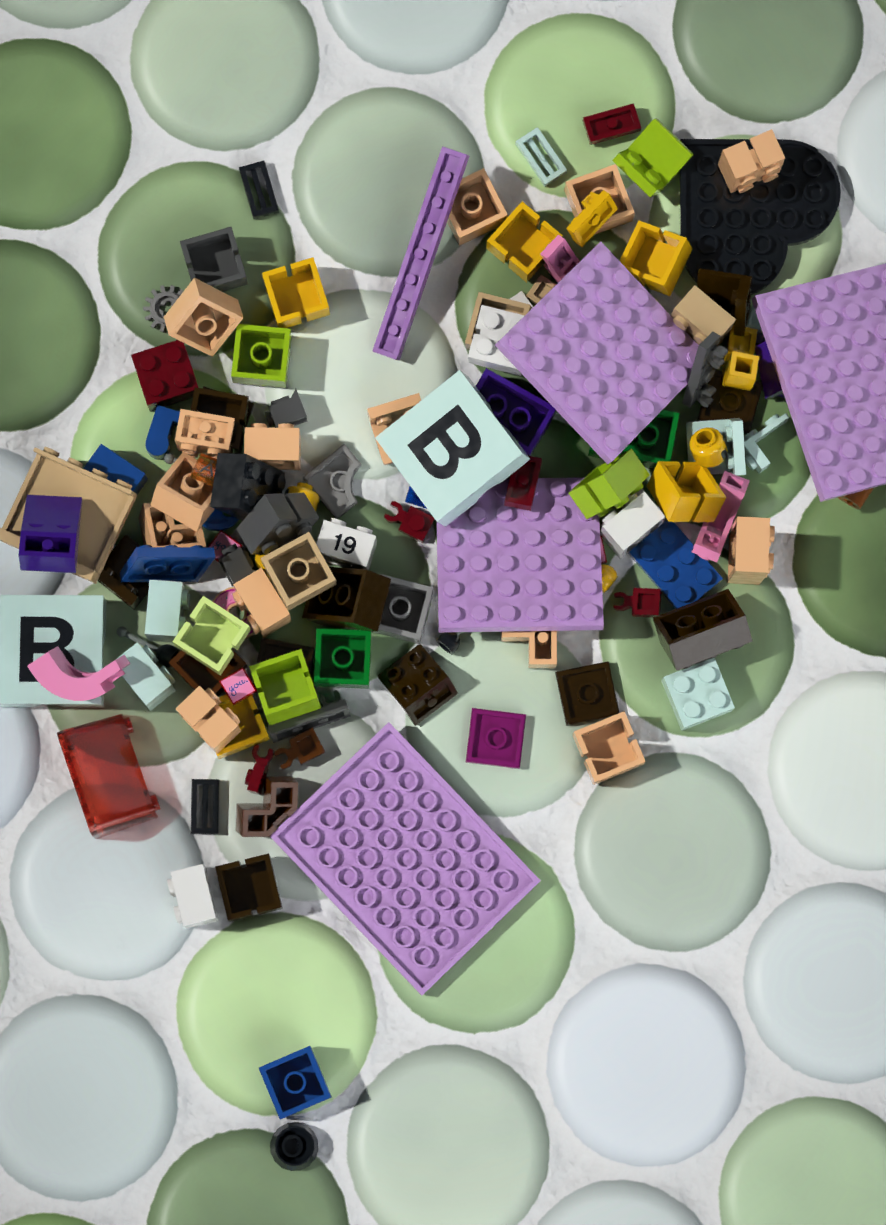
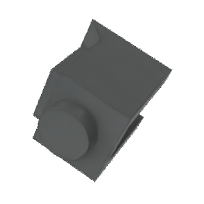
[264,389,307,428]
[217,543,255,587]

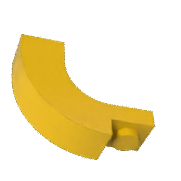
[722,325,759,391]

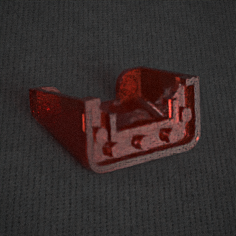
[57,714,161,839]

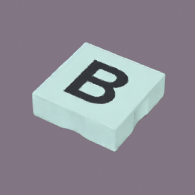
[375,370,530,527]
[0,595,106,708]

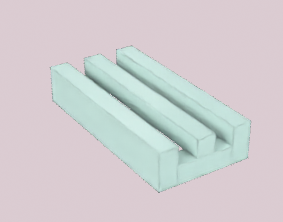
[515,127,567,187]

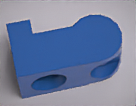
[145,405,180,460]

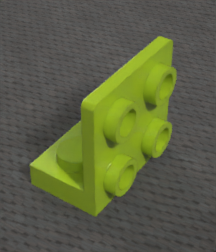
[612,118,693,198]

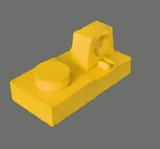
[566,190,618,247]

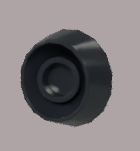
[270,1122,318,1171]

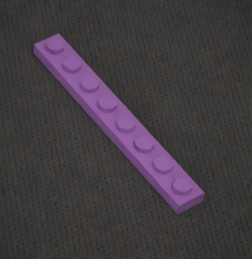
[372,146,470,361]

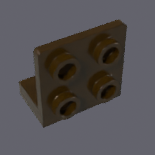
[697,269,752,336]
[98,535,149,610]
[378,644,458,726]

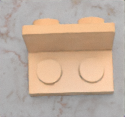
[367,393,421,465]
[175,409,235,462]

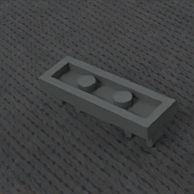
[682,332,728,408]
[267,690,350,743]

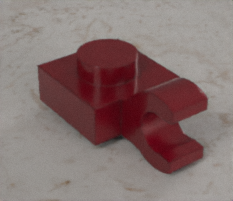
[245,744,274,796]

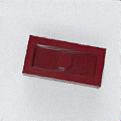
[582,103,641,145]
[504,456,542,511]

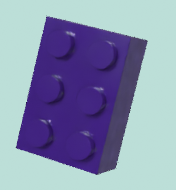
[476,368,556,456]

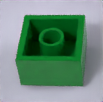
[314,628,372,689]

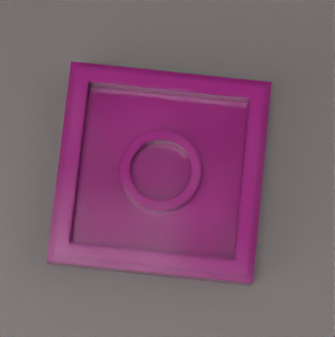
[466,708,526,769]

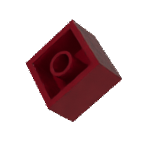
[131,340,199,411]

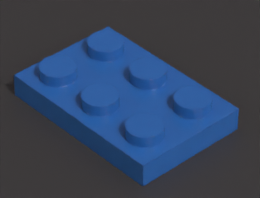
[628,520,723,609]
[120,545,216,582]

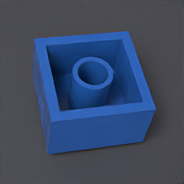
[259,1046,332,1119]

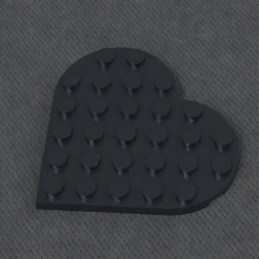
[680,139,841,295]

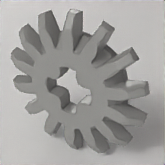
[143,285,183,332]

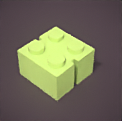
[172,596,251,676]

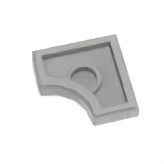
[303,444,361,519]

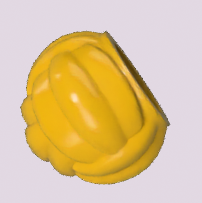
[601,564,618,593]

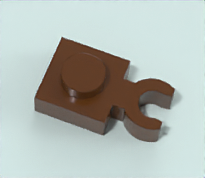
[274,728,325,770]

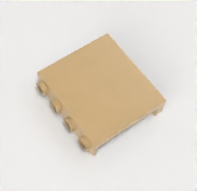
[0,447,137,584]

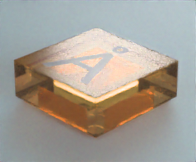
[190,453,217,486]

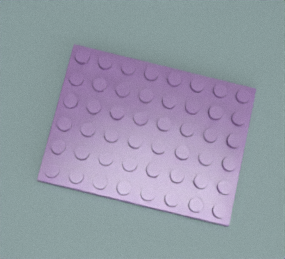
[751,263,886,502]
[270,722,541,996]

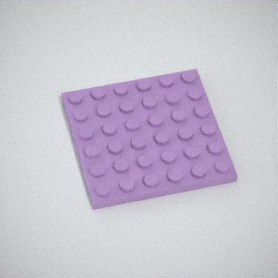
[495,242,699,465]
[436,477,604,633]

